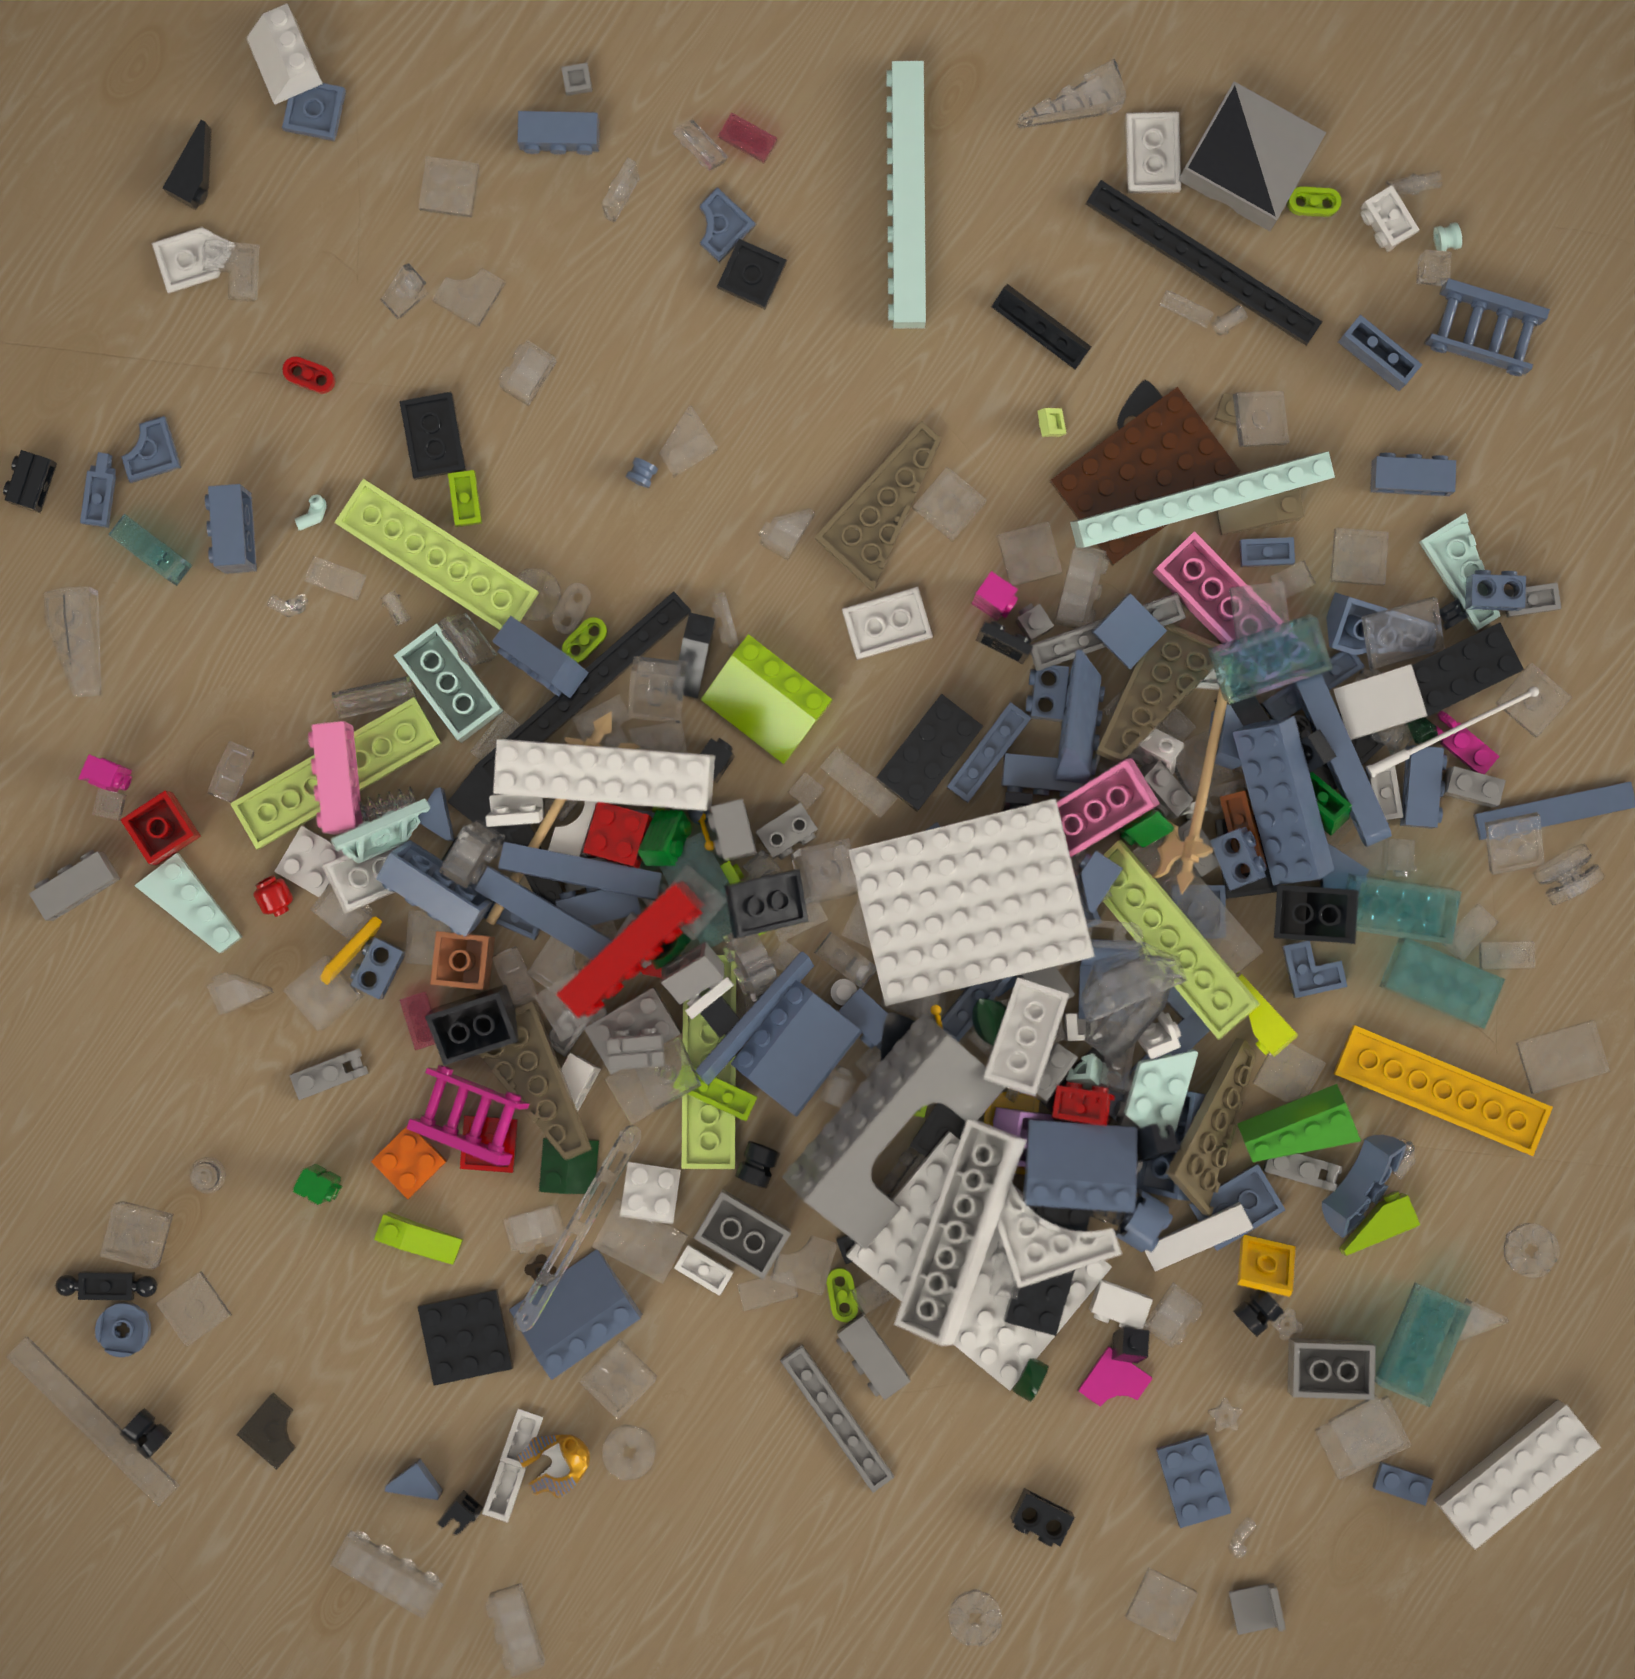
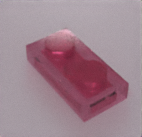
[718,112,777,163]
[399,992,435,1051]

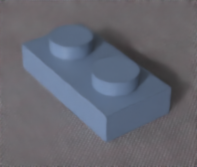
[1239,537,1295,567]
[1372,1461,1434,1506]

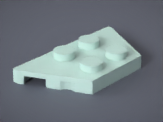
[331,798,430,864]
[1124,1049,1198,1138]

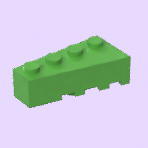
[1237,1084,1361,1162]

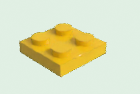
[1238,1235,1296,1297]

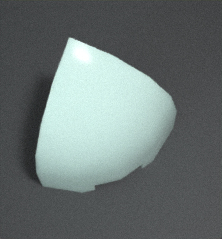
[1066,1054,1110,1094]

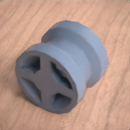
[626,457,658,488]

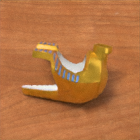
[517,1435,590,1498]

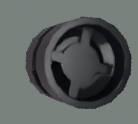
[735,1141,780,1189]
[1233,1289,1284,1337]
[120,1408,172,1460]

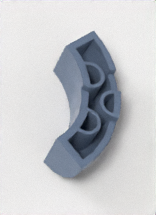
[1322,1135,1407,1238]

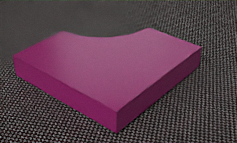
[1078,1346,1153,1407]

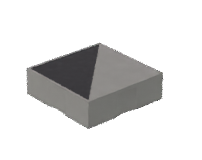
[1179,81,1326,231]

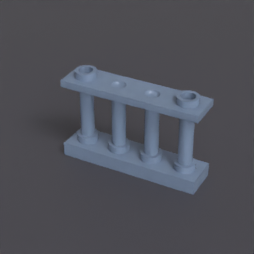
[1425,278,1550,376]

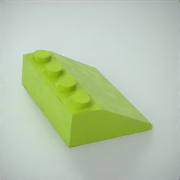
[700,634,833,764]

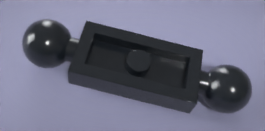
[55,1272,157,1300]

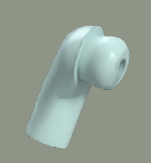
[295,495,327,531]

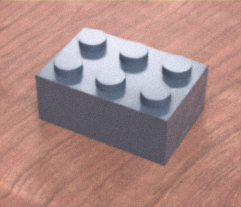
[205,484,257,574]
[492,616,589,698]

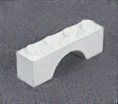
[548,801,597,858]

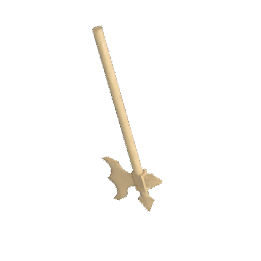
[1152,658,1236,895]
[485,711,640,926]

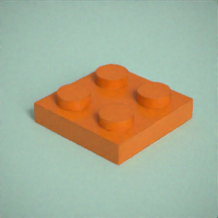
[371,1125,447,1199]

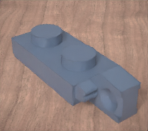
[80,452,116,528]

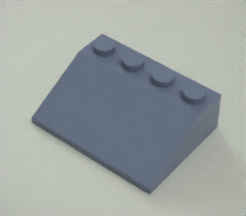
[1055,649,1105,784]
[731,980,863,1117]
[1023,1120,1137,1213]
[509,1248,643,1380]

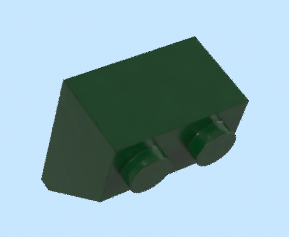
[539,1137,599,1194]

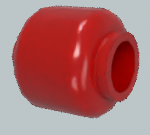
[253,875,293,917]

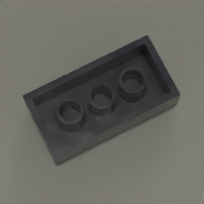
[1412,623,1524,719]
[876,694,984,812]

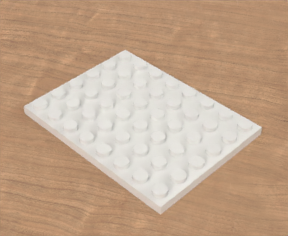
[848,799,1095,1006]
[846,1130,1112,1391]

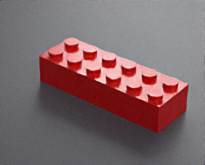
[556,881,705,1018]

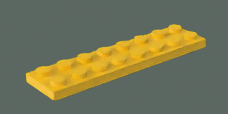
[1333,1025,1553,1156]

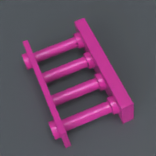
[407,1065,529,1165]

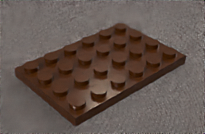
[1050,387,1240,566]

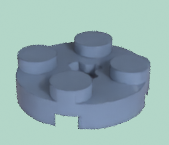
[95,1302,151,1357]

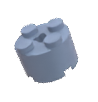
[1113,1189,1173,1252]

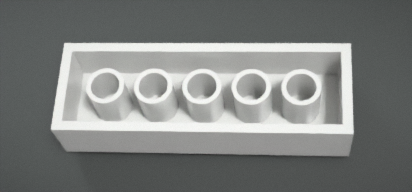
[1434,1400,1601,1549]

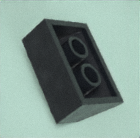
[425,984,519,1065]

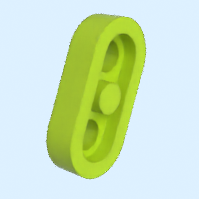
[1287,187,1342,217]
[562,617,607,663]
[827,1267,858,1322]

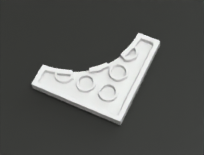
[997,1182,1122,1288]

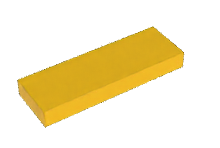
[320,916,382,985]

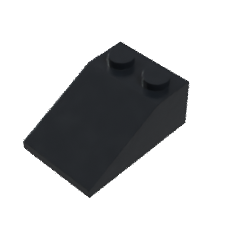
[1274,885,1359,944]

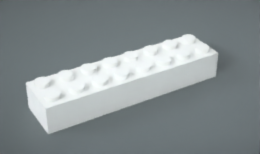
[493,739,715,810]
[894,1119,1027,1345]

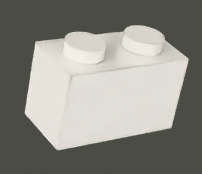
[1089,1279,1153,1330]

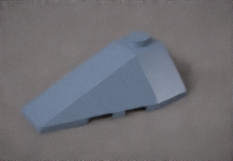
[1326,592,1440,655]

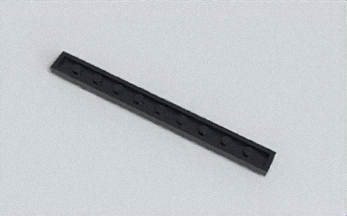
[1086,180,1322,346]
[475,591,692,787]

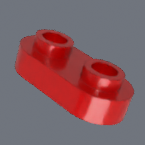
[282,356,335,394]

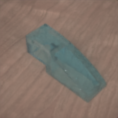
[108,514,193,586]

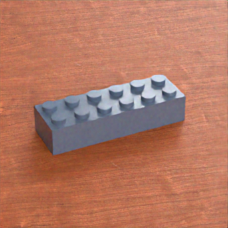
[1233,716,1334,885]

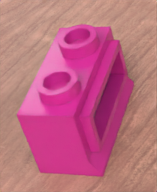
[78,754,132,792]

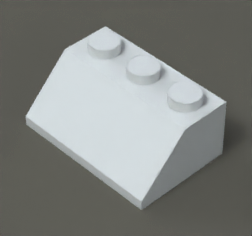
[247,4,323,105]

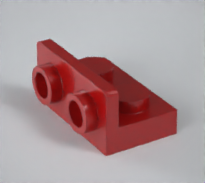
[1052,1082,1115,1127]

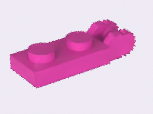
[1426,711,1500,775]

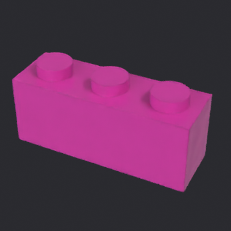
[971,571,1019,622]

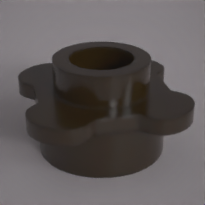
[525,1254,557,1287]

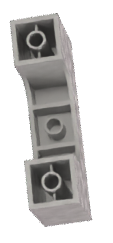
[782,1013,1006,1250]

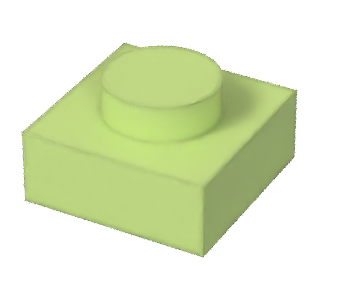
[1037,408,1067,437]

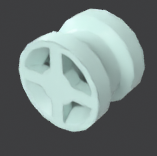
[1433,222,1462,253]

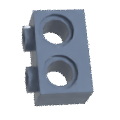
[1465,570,1526,611]
[1025,665,1069,722]
[1210,827,1266,890]
[350,937,407,999]

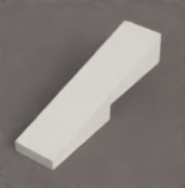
[1145,1202,1253,1271]
[482,1409,543,1522]

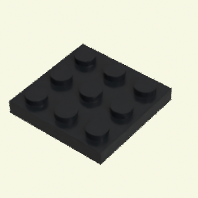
[418,1289,513,1386]

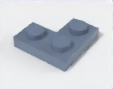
[1282,941,1347,998]

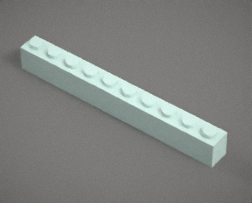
[886,61,926,328]
[1070,452,1335,548]

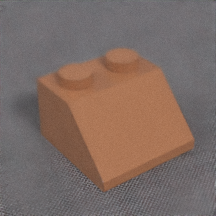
[430,931,495,990]

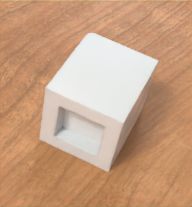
[1064,1013,1099,1041]

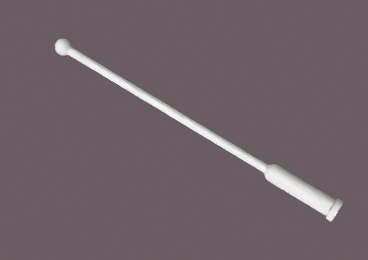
[1365,686,1539,778]

